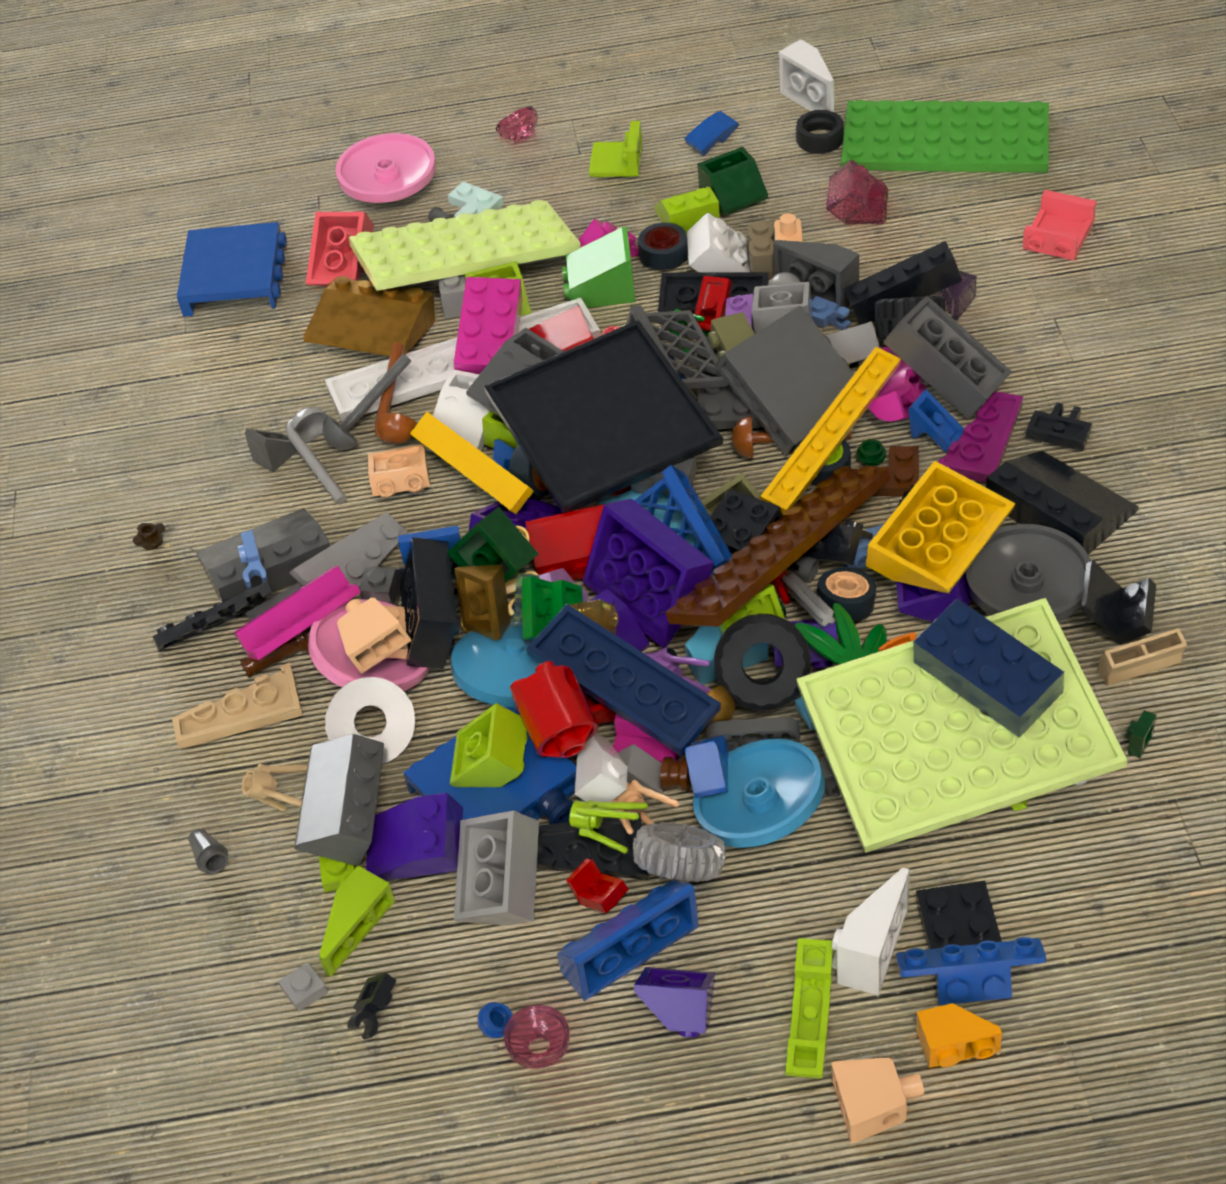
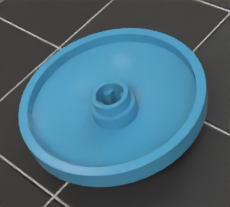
[451,622,541,707]
[693,739,825,848]

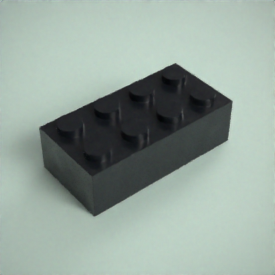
[400,537,461,669]

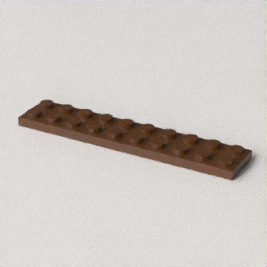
[666,466,891,627]

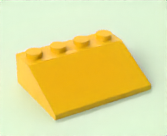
[866,460,1015,594]

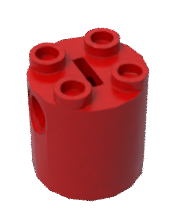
[510,661,598,758]

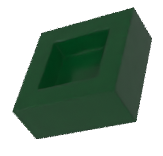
[1125,710,1157,759]

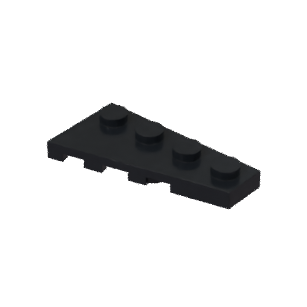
[537,813,648,880]

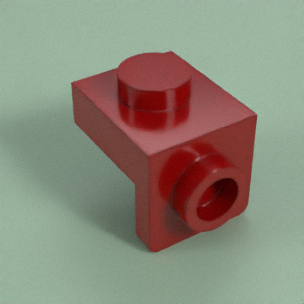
[567,858,629,913]

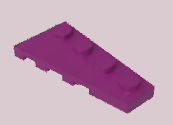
[938,391,1023,483]

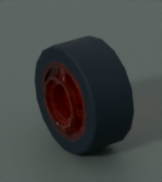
[638,222,688,270]

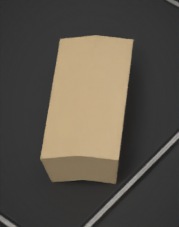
[1098,628,1187,686]

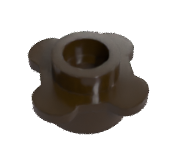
[133,523,165,550]

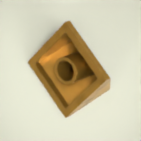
[455,565,510,641]

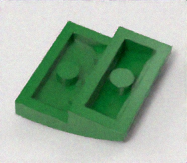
[522,576,583,641]

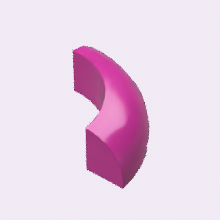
[869,346,927,422]

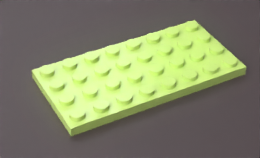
[349,200,580,291]

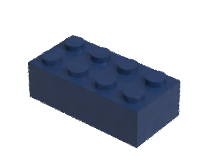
[913,599,1064,738]

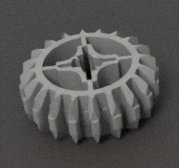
[633,822,726,882]

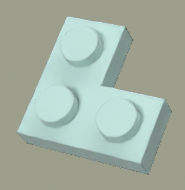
[448,182,504,217]

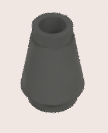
[188,828,228,874]

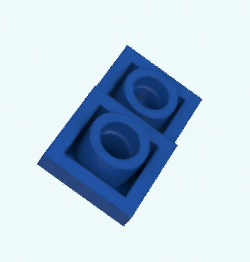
[684,110,739,156]

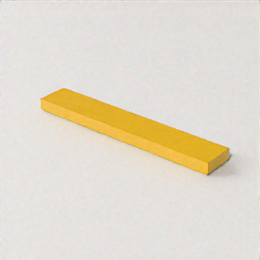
[410,412,534,514]

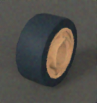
[817,567,877,621]

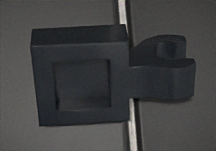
[347,973,397,1040]

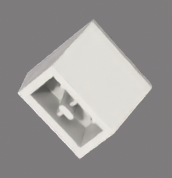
[687,213,750,272]

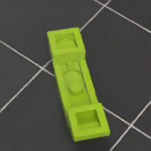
[785,938,833,1079]

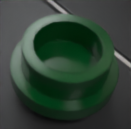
[857,439,886,466]

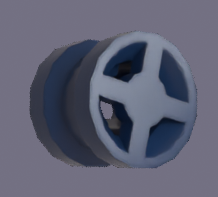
[536,788,574,824]

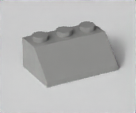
[454,810,539,925]

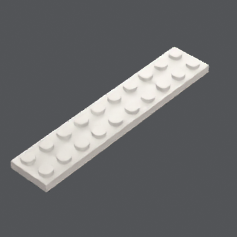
[325,298,601,422]

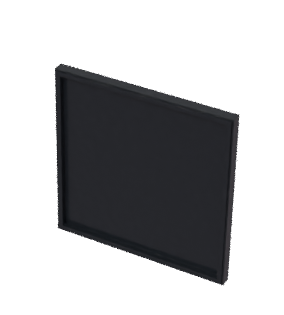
[484,320,723,513]

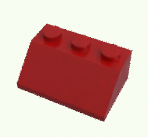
[525,502,613,580]

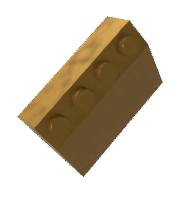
[303,276,435,356]

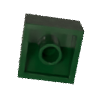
[447,507,539,583]

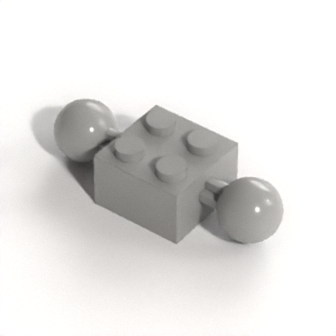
[752,272,813,334]

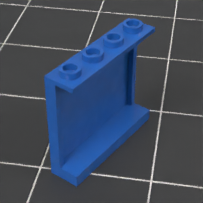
[177,222,287,317]
[403,707,577,821]

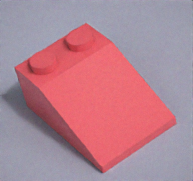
[306,212,374,286]

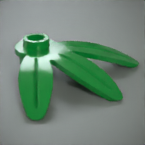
[795,603,887,665]

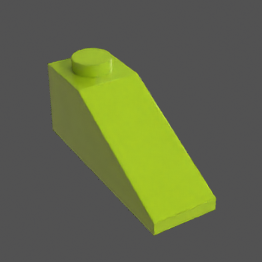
[319,866,395,977]

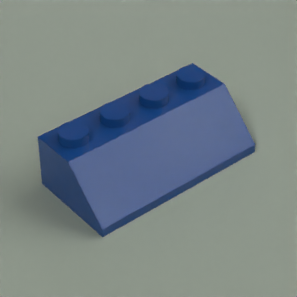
[557,880,699,1001]

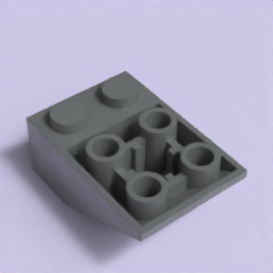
[466,327,564,417]

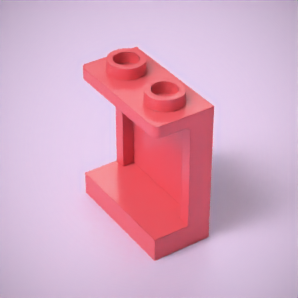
[1023,190,1097,261]

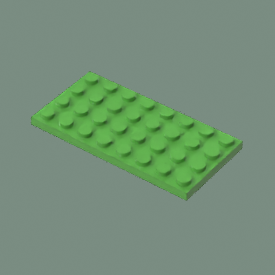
[841,100,1049,173]

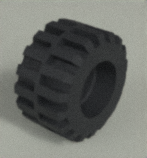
[875,296,946,339]

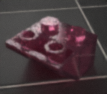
[826,159,888,224]

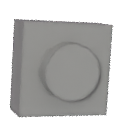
[278,962,328,1012]

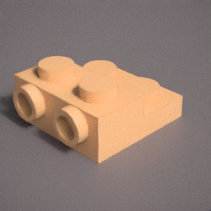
[368,444,430,497]

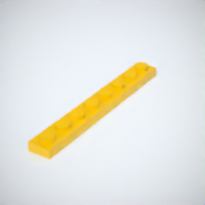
[760,347,901,515]

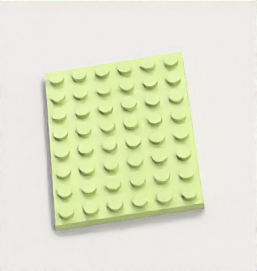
[796,598,1127,853]

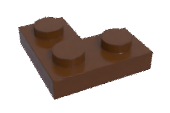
[859,446,919,496]

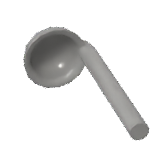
[286,407,347,505]

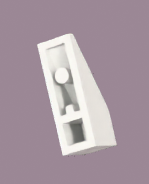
[575,732,628,802]

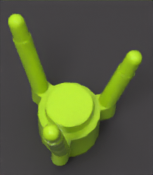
[569,800,648,853]

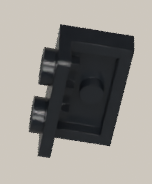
[801,521,873,565]

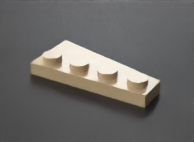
[172,662,303,749]

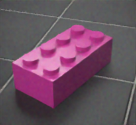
[453,277,523,375]

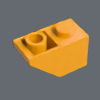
[916,1003,1002,1068]

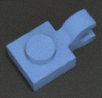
[812,296,851,330]
[238,530,268,588]

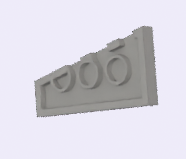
[289,512,408,587]

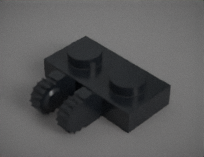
[1026,402,1092,451]

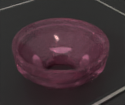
[495,106,538,143]
[504,1005,570,1069]

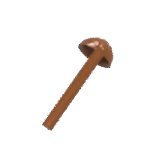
[375,342,417,444]
[731,416,851,459]

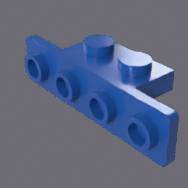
[896,937,1046,1005]

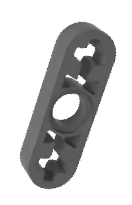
[705,717,800,752]

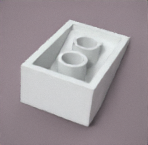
[779,39,834,112]
[832,868,910,996]

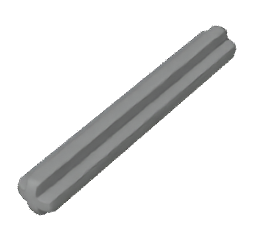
[781,572,835,627]

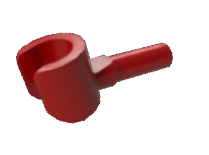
[769,570,791,605]

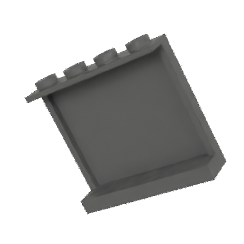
[716,306,854,456]

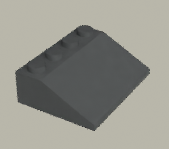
[196,508,330,601]

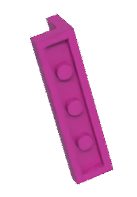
[233,566,361,660]

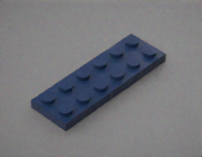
[526,604,721,756]

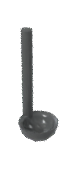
[322,353,412,451]

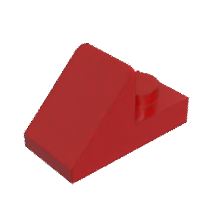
[695,276,732,331]

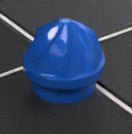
[478,1002,513,1039]

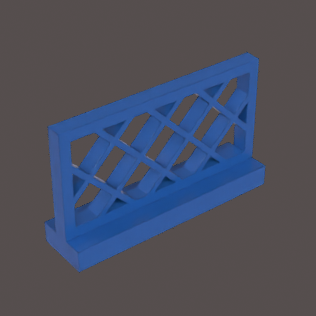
[634,465,732,576]

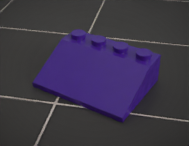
[582,498,714,648]

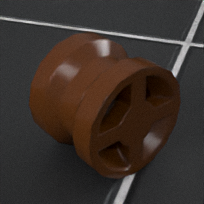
[660,756,692,791]

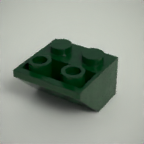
[697,147,768,215]

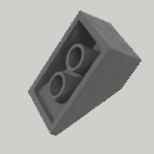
[773,240,860,308]

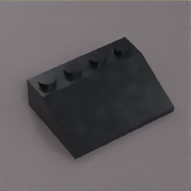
[986,451,1139,555]

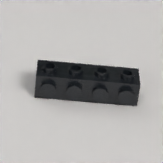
[844,241,963,325]

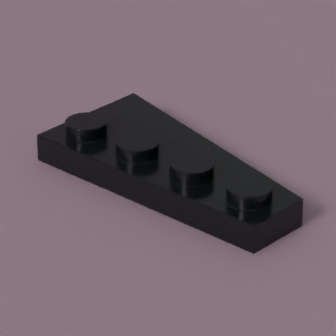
[658,272,769,314]
[153,582,272,652]

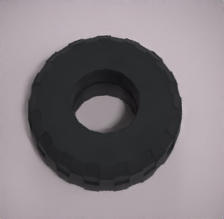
[714,613,811,711]

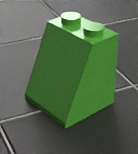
[562,227,636,308]

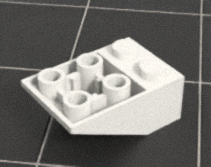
[424,369,490,452]

